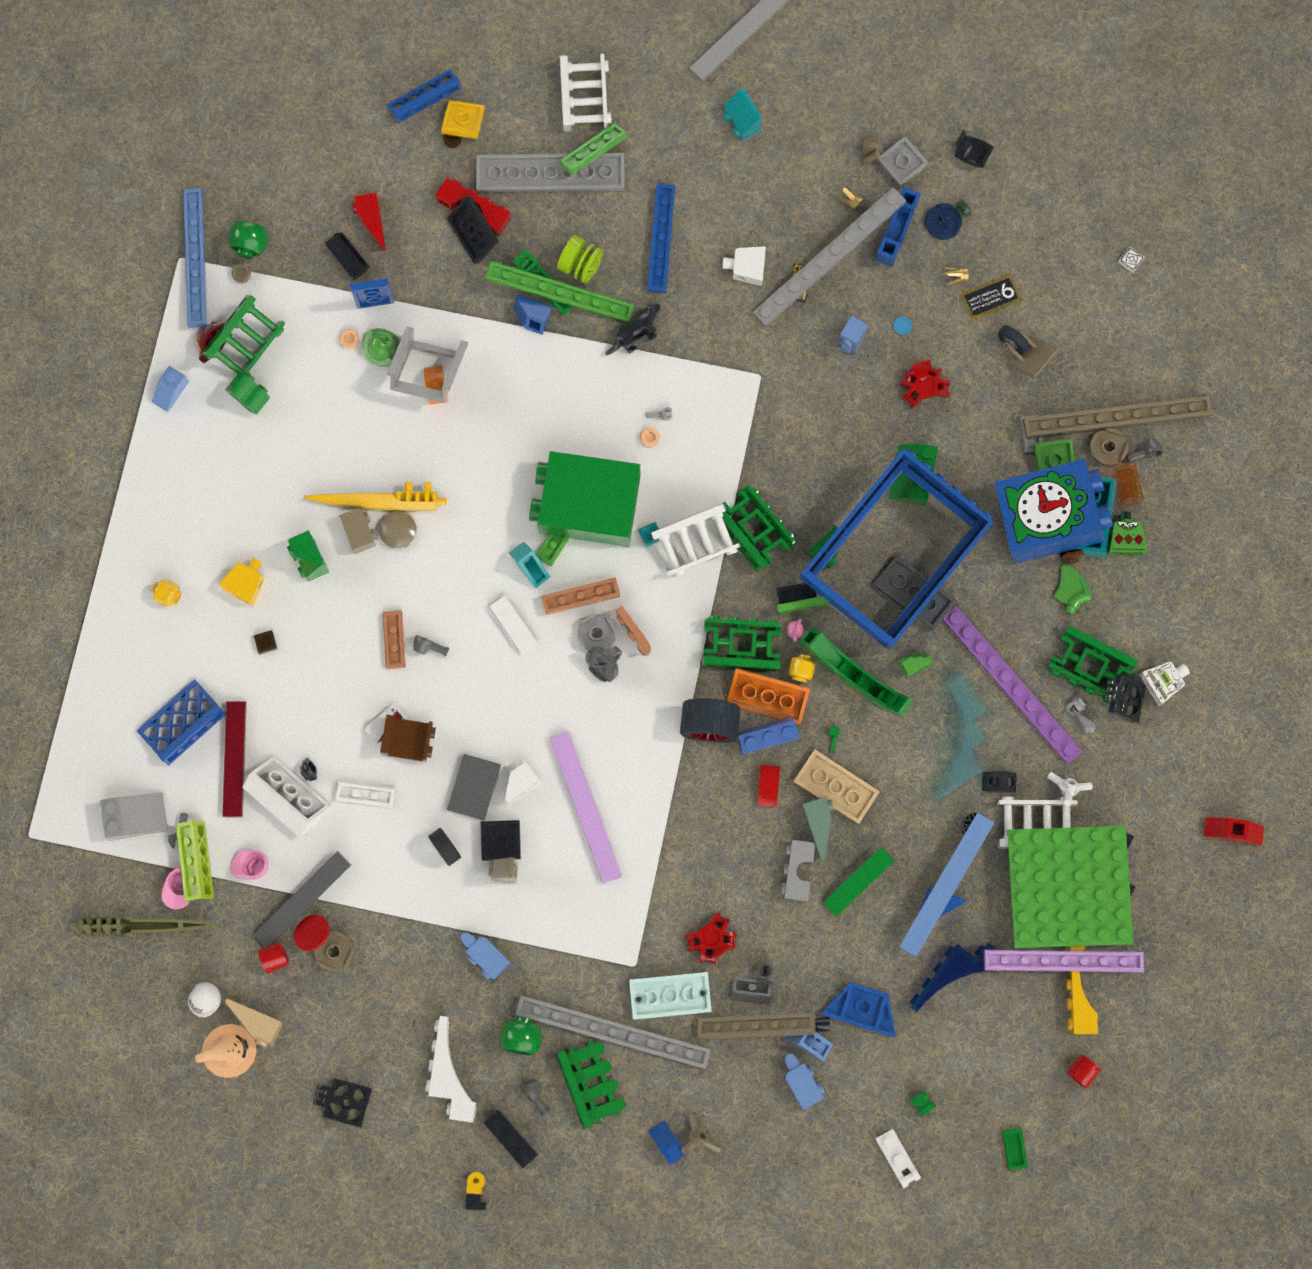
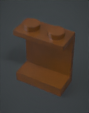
[380,714,436,762]

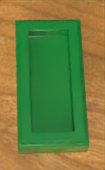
[1002,1128,1028,1171]

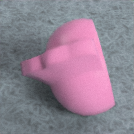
[786,619,803,642]

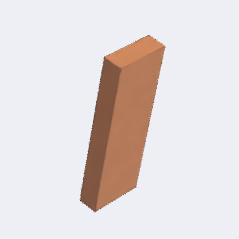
[383,610,406,669]

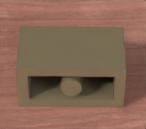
[339,507,377,554]

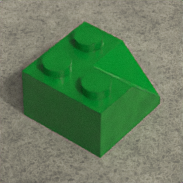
[287,530,329,582]

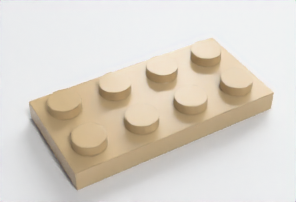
[793,749,880,825]

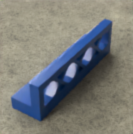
[387,70,461,123]

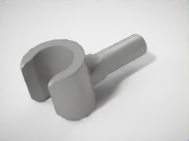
[646,407,672,421]

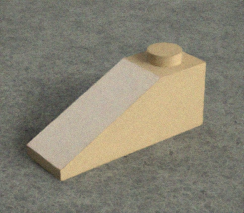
[225,999,282,1048]

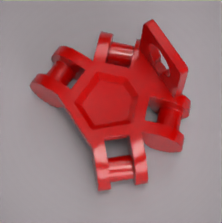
[900,359,950,409]
[684,912,738,964]

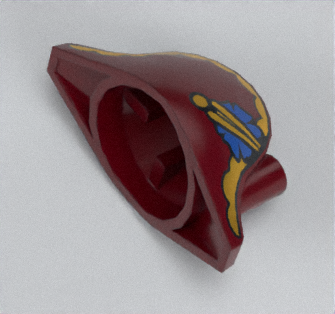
[195,321,226,364]

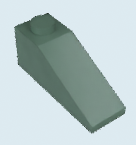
[803,796,834,860]

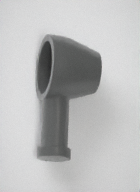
[1127,438,1164,463]
[413,635,449,657]
[520,1079,550,1116]

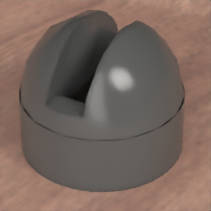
[757,963,774,979]

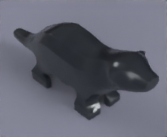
[605,304,660,355]

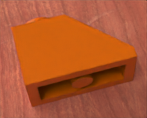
[424,365,448,405]

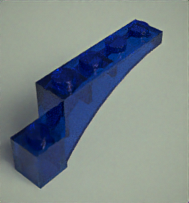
[909,943,998,1013]

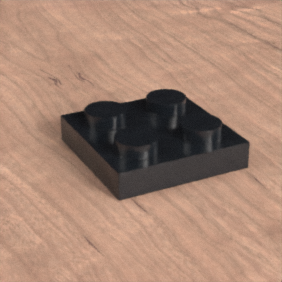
[481,820,521,861]

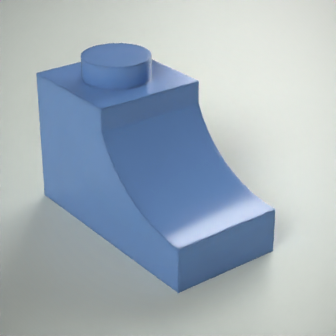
[785,1032,833,1061]

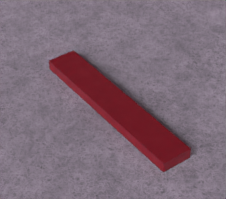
[222,701,247,817]

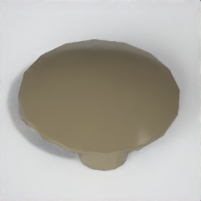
[379,511,417,548]

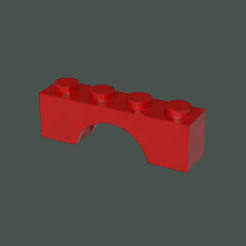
[435,178,511,237]

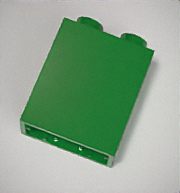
[529,451,641,547]

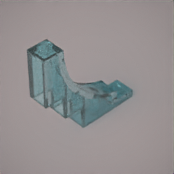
[931,671,988,804]

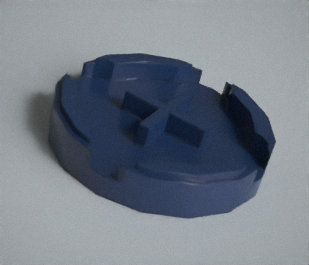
[925,204,962,240]

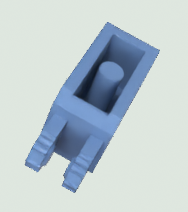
[461,932,511,980]
[784,1054,825,1110]

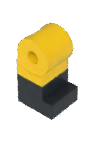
[465,1172,487,1210]

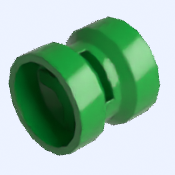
[909,1090,936,1118]

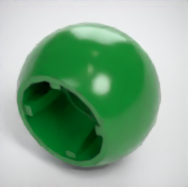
[228,221,269,259]
[499,1017,542,1056]

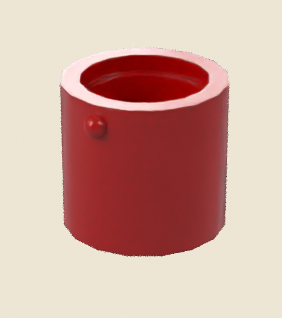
[258,941,290,974]
[1066,1054,1101,1089]

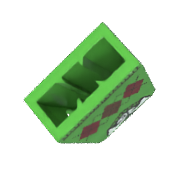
[1107,511,1147,556]

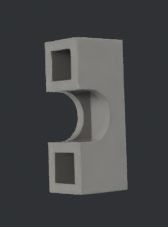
[781,840,816,903]

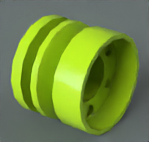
[557,235,604,284]

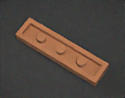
[541,577,620,615]

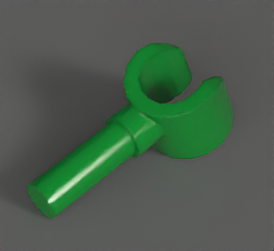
[828,725,840,753]

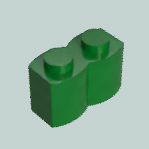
[225,372,270,415]

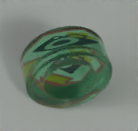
[955,199,972,218]

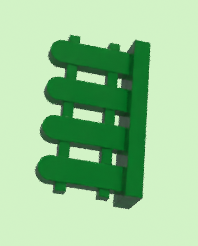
[555,1040,626,1130]

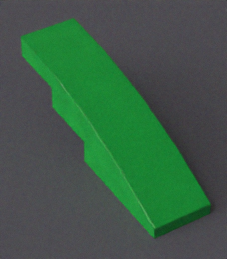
[823,847,895,917]

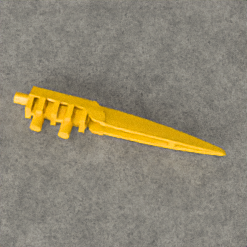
[304,482,447,511]

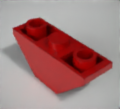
[1203,817,1264,846]

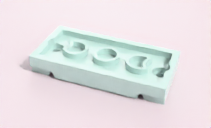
[629,972,712,1020]

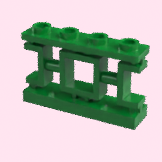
[718,484,796,573]
[701,616,782,672]
[1046,625,1138,704]

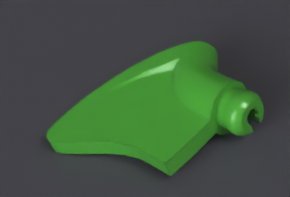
[1054,564,1091,615]

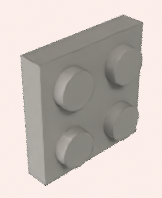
[876,136,929,188]

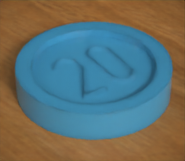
[893,317,912,335]

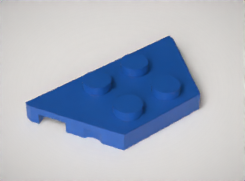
[822,982,896,1038]

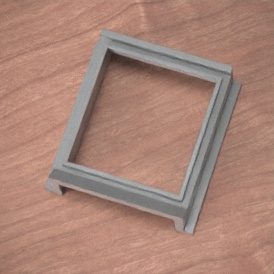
[387,327,468,403]

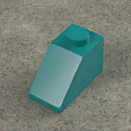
[509,542,550,588]

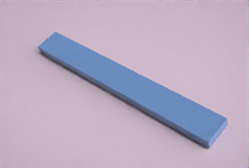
[183,188,207,328]
[899,813,995,957]

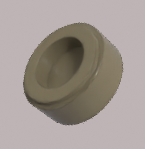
[232,264,251,284]

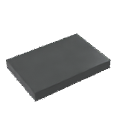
[447,754,501,821]

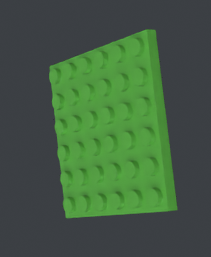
[1007,826,1134,949]

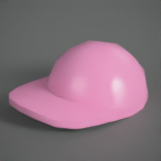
[230,850,269,880]
[162,868,189,909]

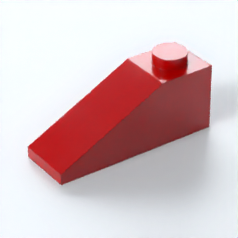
[352,193,386,251]

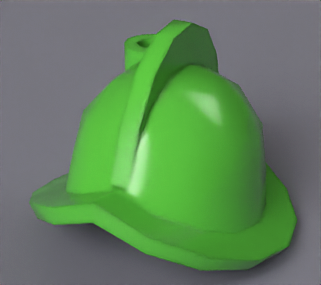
[363,328,400,367]

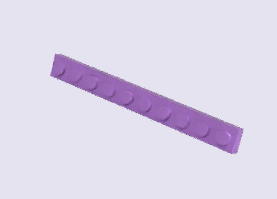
[943,606,1083,765]

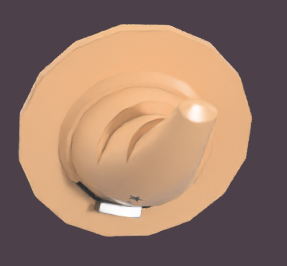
[195,1024,257,1078]

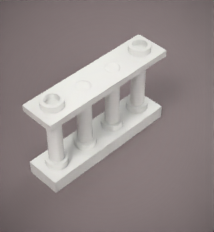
[560,54,611,132]
[651,504,741,577]
[997,797,1078,849]

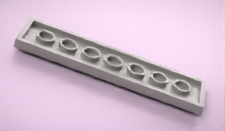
[476,153,625,193]

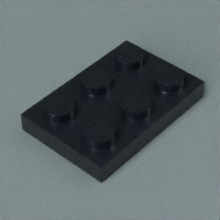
[447,196,499,264]

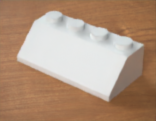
[242,756,331,838]

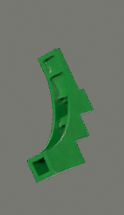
[799,627,913,717]

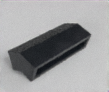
[325,232,370,281]

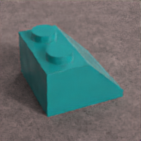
[722,87,762,141]

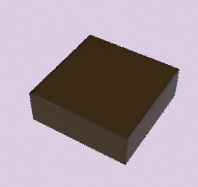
[253,630,278,655]

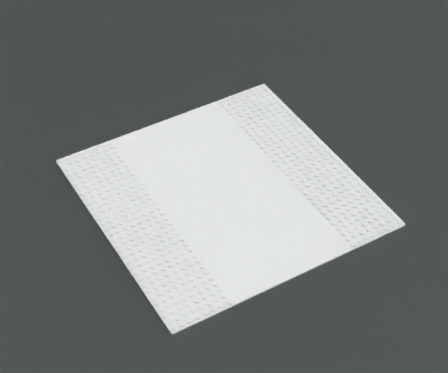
[29,258,761,967]

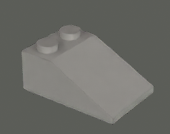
[100,793,168,841]

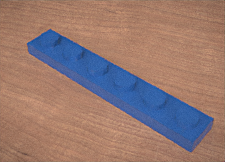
[648,184,675,293]

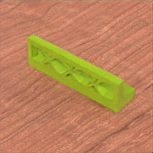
[176,820,214,902]

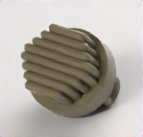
[862,137,883,164]

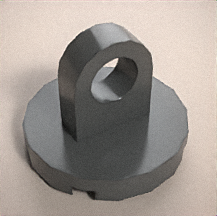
[585,646,622,682]

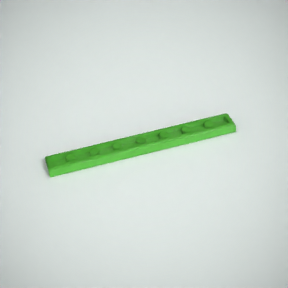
[485,261,634,322]

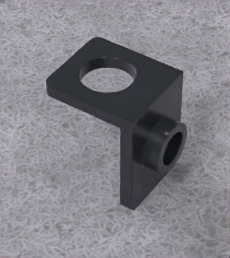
[982,771,1017,792]

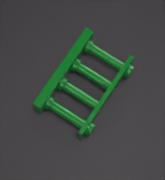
[201,295,286,374]

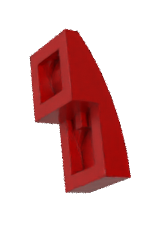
[757,764,780,807]

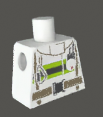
[1139,662,1190,706]

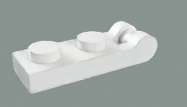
[876,1129,921,1188]

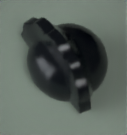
[300,758,317,781]

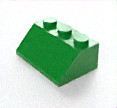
[889,443,938,506]

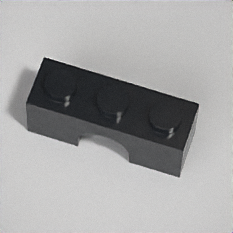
[484,1109,539,1168]

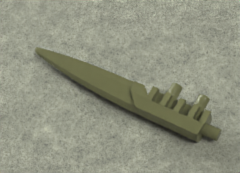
[70,916,218,936]

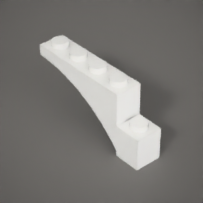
[426,1016,477,1122]

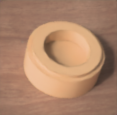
[340,329,359,349]
[641,428,660,448]

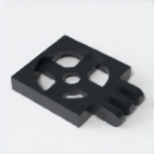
[1104,674,1146,723]
[313,1078,372,1128]

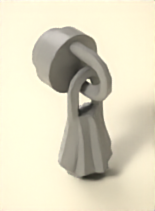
[1066,695,1096,734]

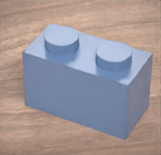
[838,316,868,354]

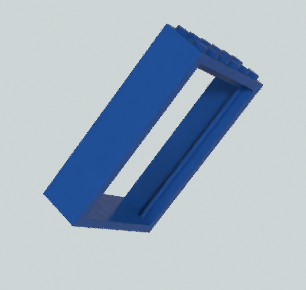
[799,449,994,650]

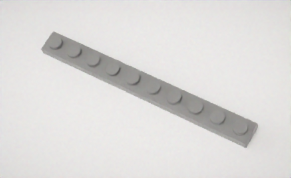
[753,187,906,326]
[515,996,711,1069]

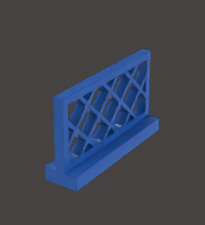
[137,679,226,766]

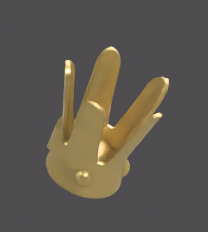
[837,183,864,210]
[944,267,972,286]

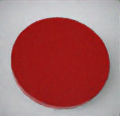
[294,915,330,952]

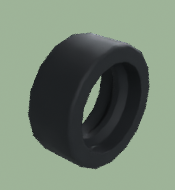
[428,827,461,866]

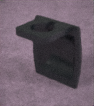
[954,130,994,168]

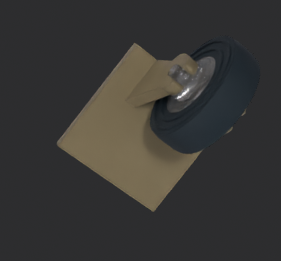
[998,325,1059,378]

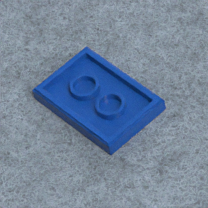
[350,278,395,309]

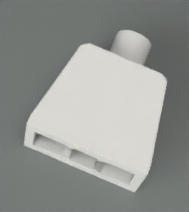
[723,246,766,286]

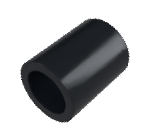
[815,1017,830,1032]

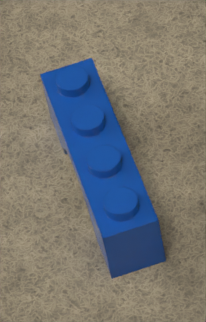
[875,187,921,267]

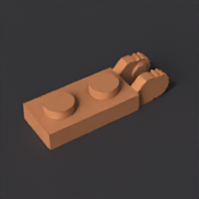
[615,606,651,656]

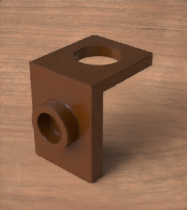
[1059,550,1084,564]

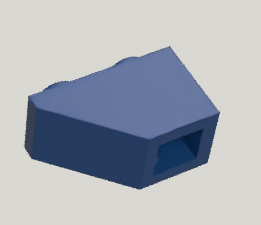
[514,295,552,335]

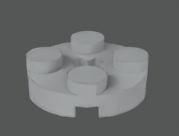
[578,614,616,650]

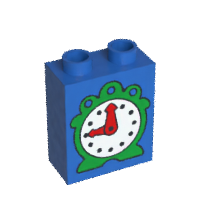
[994,459,1113,564]

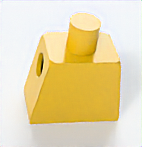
[219,557,264,607]

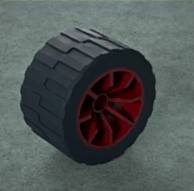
[680,698,741,743]

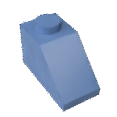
[152,366,189,412]

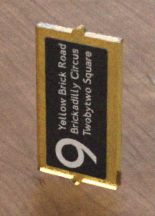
[960,274,1023,321]

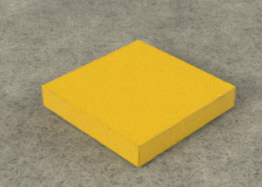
[441,100,485,139]

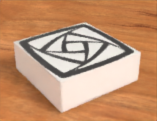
[1118,247,1145,273]

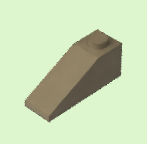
[488,858,518,883]

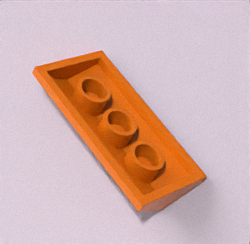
[727,668,811,725]

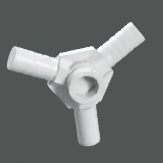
[1047,772,1093,806]

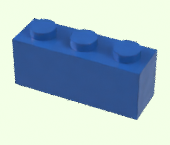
[738,717,799,754]

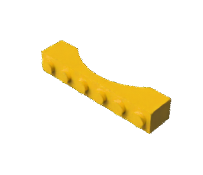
[1064,946,1098,1035]

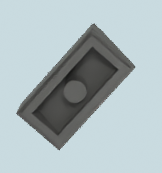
[731,977,773,1005]

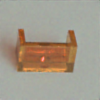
[1113,463,1144,508]

